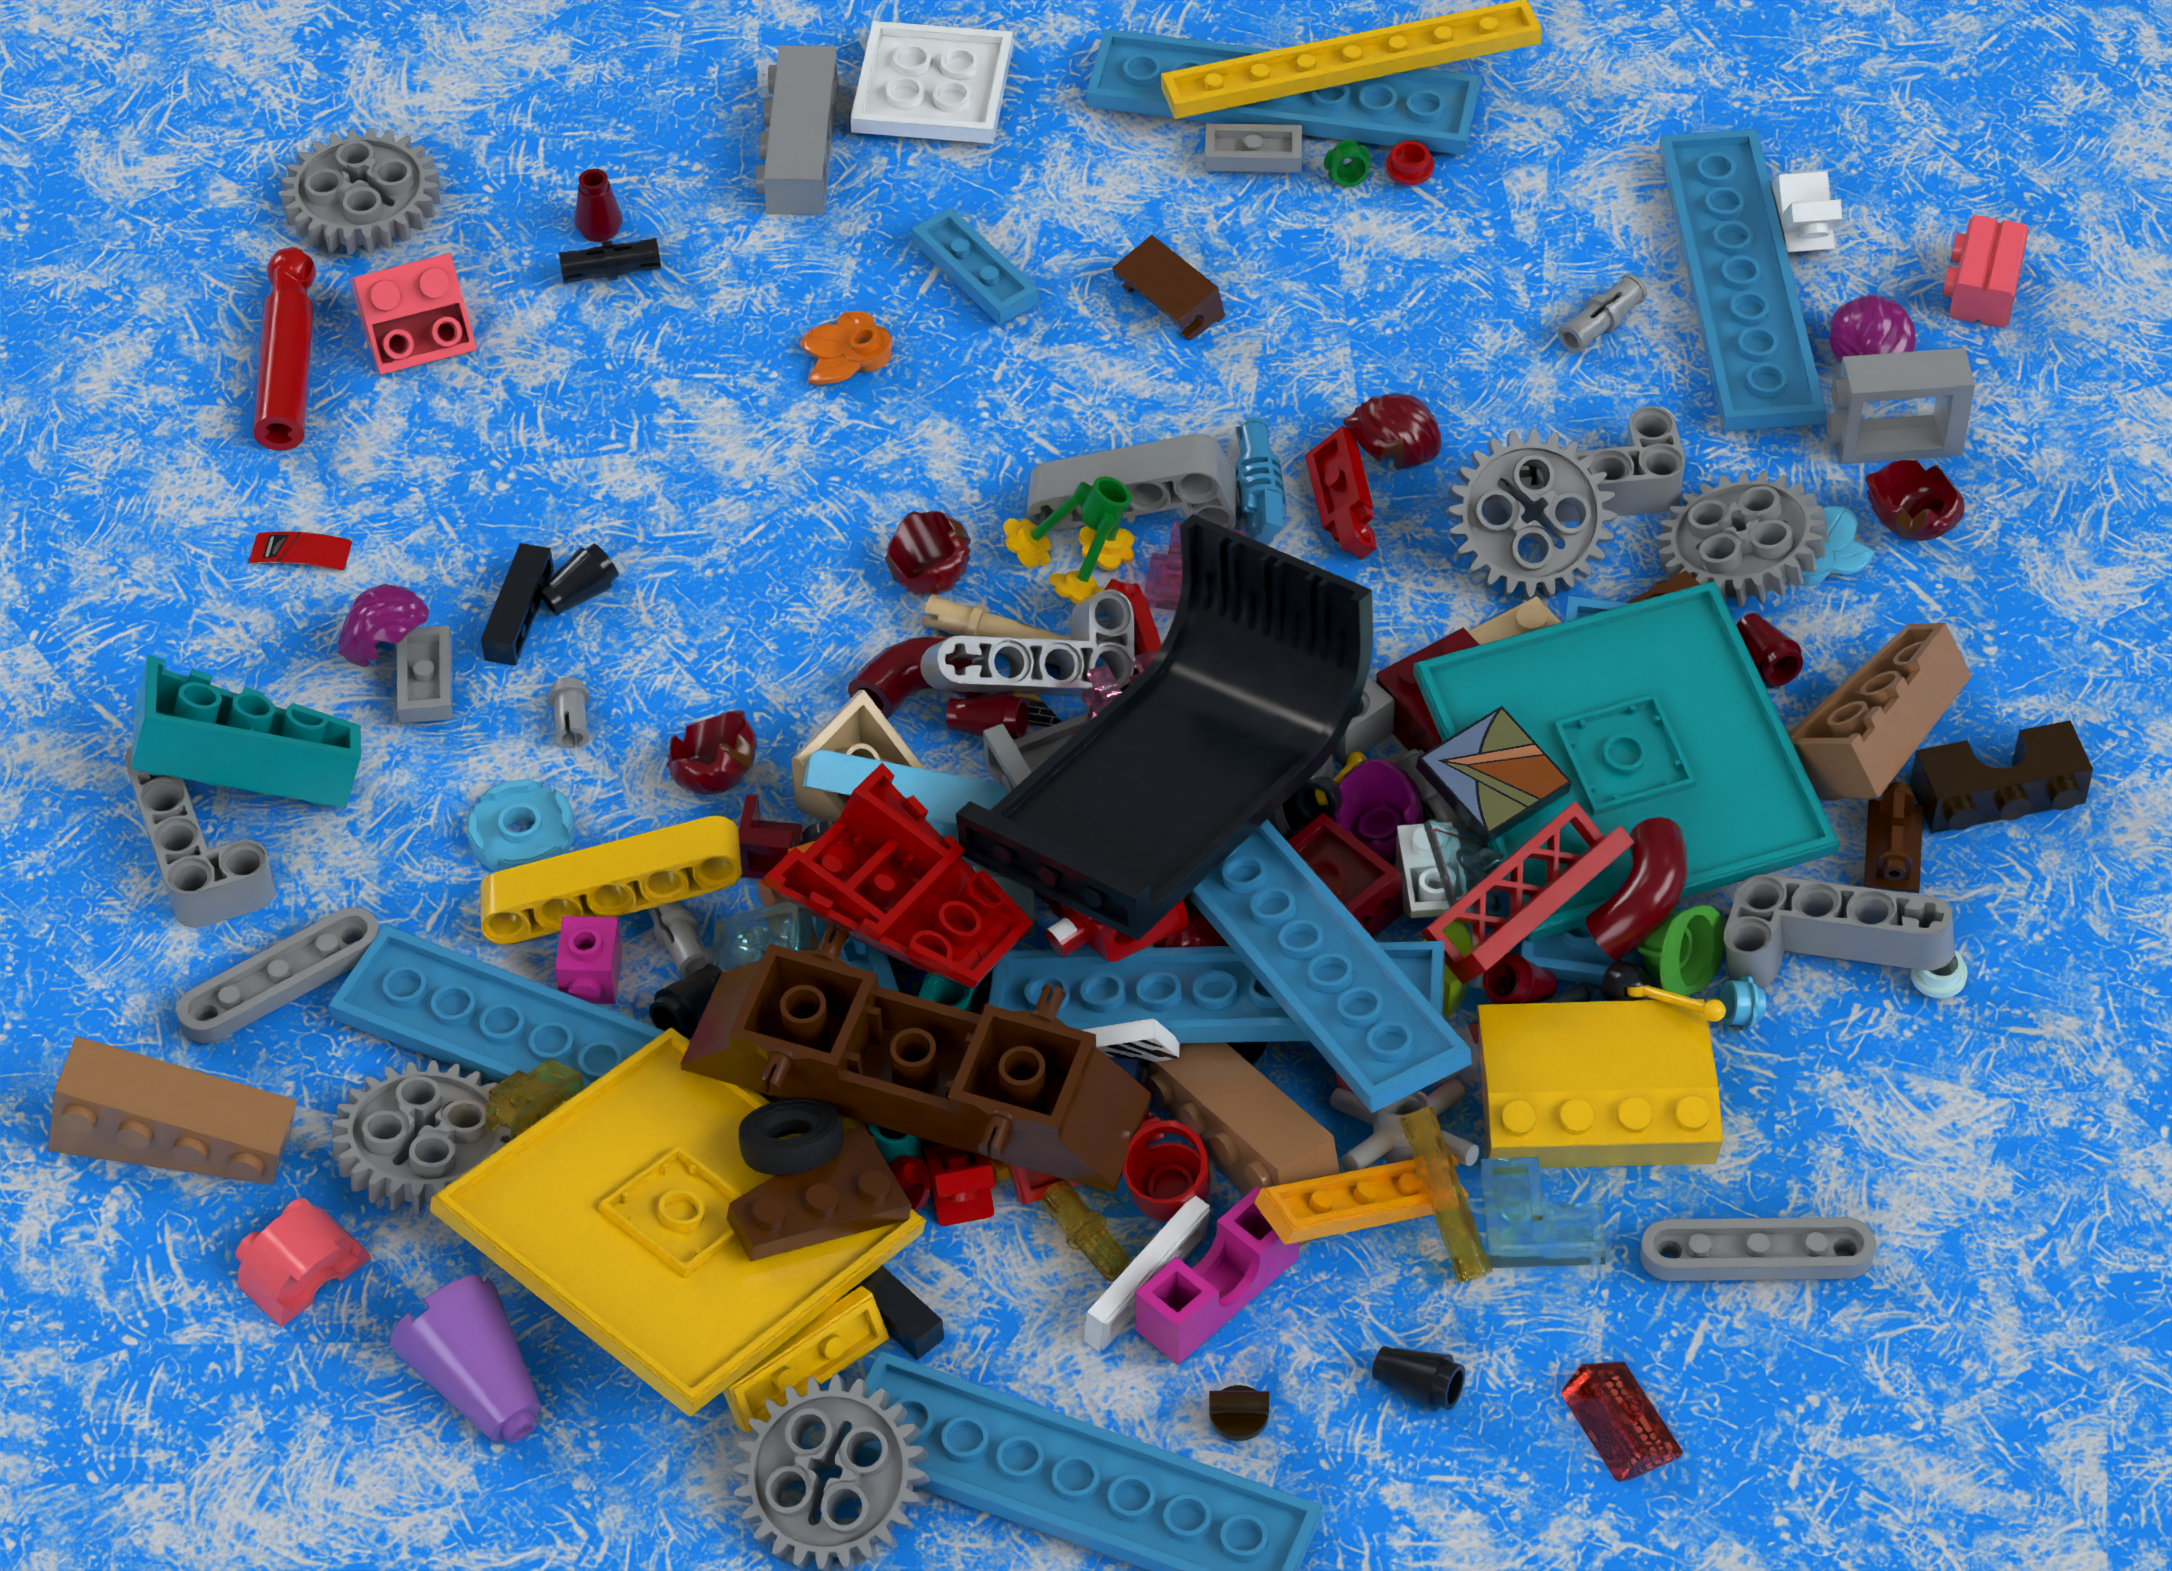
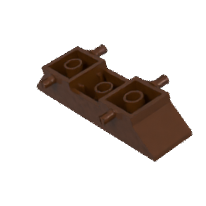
[680,924,1151,1193]

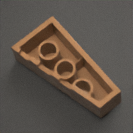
[1788,623,1972,800]
[1146,1042,1340,1248]

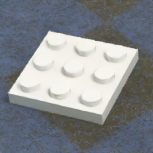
[850,21,1013,144]

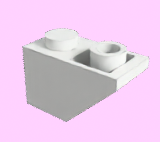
[1395,822,1467,918]

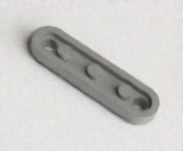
[177,907,380,1043]
[1640,1217,1876,1281]

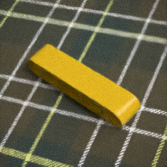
[479,816,742,945]

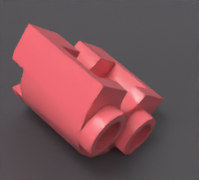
[235,1198,371,1327]

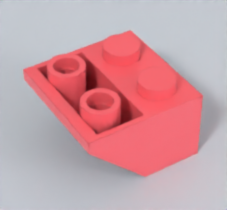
[349,253,477,375]

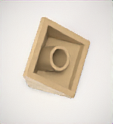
[791,689,925,822]

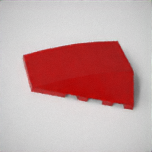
[761,763,1034,989]

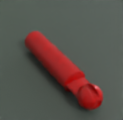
[253,247,316,451]

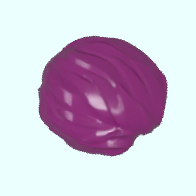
[1829,294,1916,361]
[338,584,429,667]
[1333,758,1424,862]

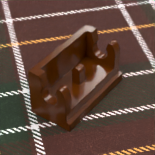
[1112,235,1225,340]

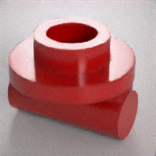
[889,1155,931,1212]

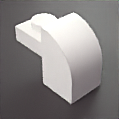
[1771,171,1842,253]

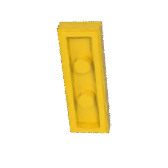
[723,1286,890,1434]

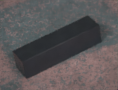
[481,543,554,666]
[845,1265,944,1360]

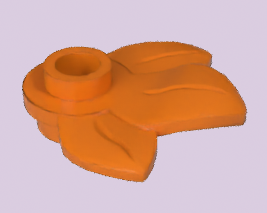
[799,311,893,385]

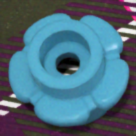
[1720,975,1766,1030]

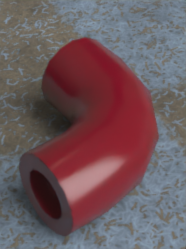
[848,636,982,719]
[1585,817,1688,960]

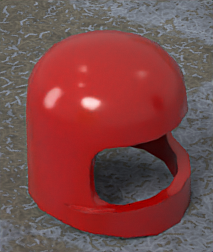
[1122,1120,1210,1222]

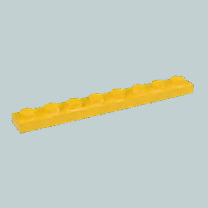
[1161,0,1542,119]

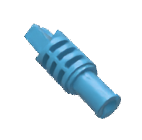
[1235,417,1286,545]

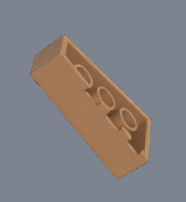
[48,1036,297,1185]

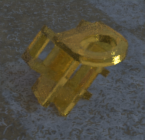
[485,1058,585,1140]

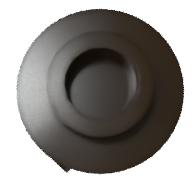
[1209,1385,1269,1441]

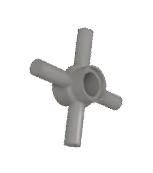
[1330,1079,1479,1172]

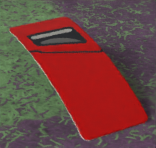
[249,531,352,571]

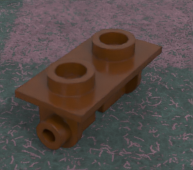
[1864,782,1923,893]

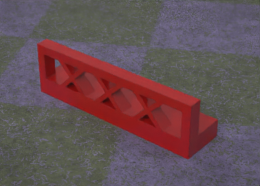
[1421,801,1635,985]

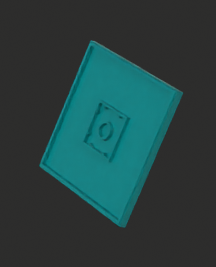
[1413,581,1840,942]

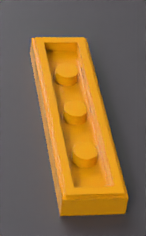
[1254,1154,1469,1245]

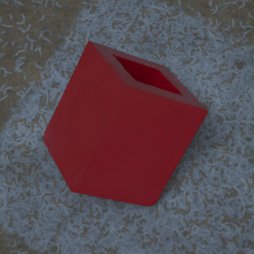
[738,794,803,879]

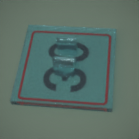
[1424,820,1510,930]

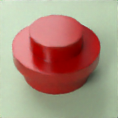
[1385,141,1434,186]

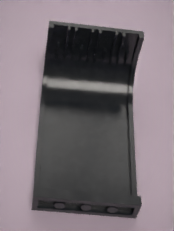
[956,514,1373,941]

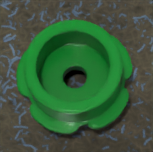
[1324,140,1371,187]

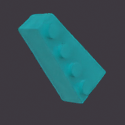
[131,654,361,808]

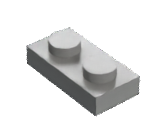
[1205,124,1302,173]
[397,625,453,723]

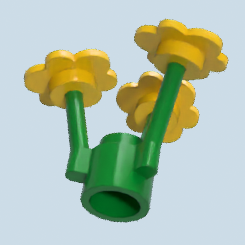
[1003,476,1134,606]

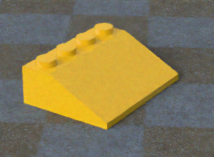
[1477,999,1723,1170]

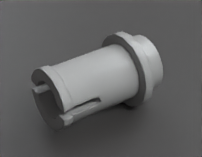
[547,677,590,748]

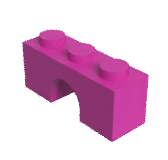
[1135,1186,1299,1365]

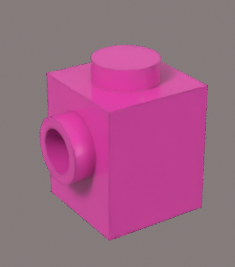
[555,916,623,1004]

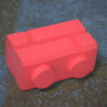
[1942,215,2029,328]

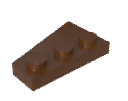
[726,1122,912,1261]

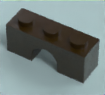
[1910,720,2093,833]

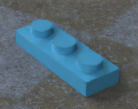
[911,207,1040,325]

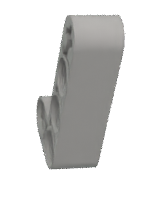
[1484,406,1685,525]
[1026,434,1238,531]
[920,589,1134,697]
[125,746,276,928]
[1724,874,1955,988]

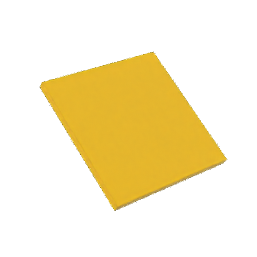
[430,1027,926,1417]

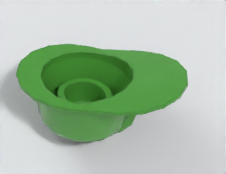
[1637,905,1724,996]

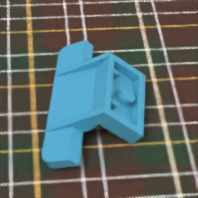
[803,750,1008,862]

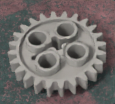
[281,128,441,255]
[1445,429,1617,600]
[1657,471,1829,607]
[332,1060,518,1214]
[733,1374,930,1571]

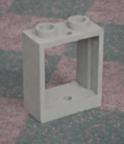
[1826,348,1975,464]

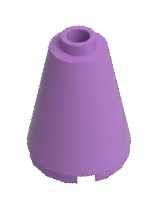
[390,1274,542,1444]

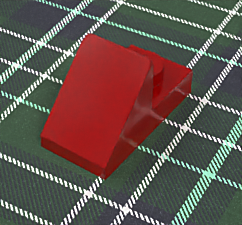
[922,1144,995,1226]

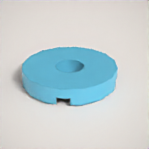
[466,779,575,872]

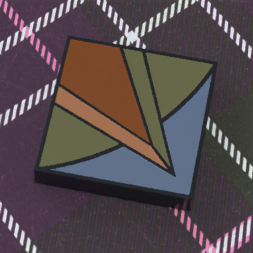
[1415,706,1572,845]

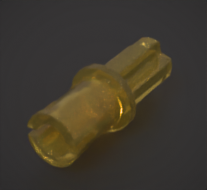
[1040,1180,1131,1282]

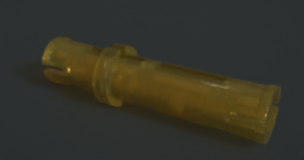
[1399,1107,1493,1284]

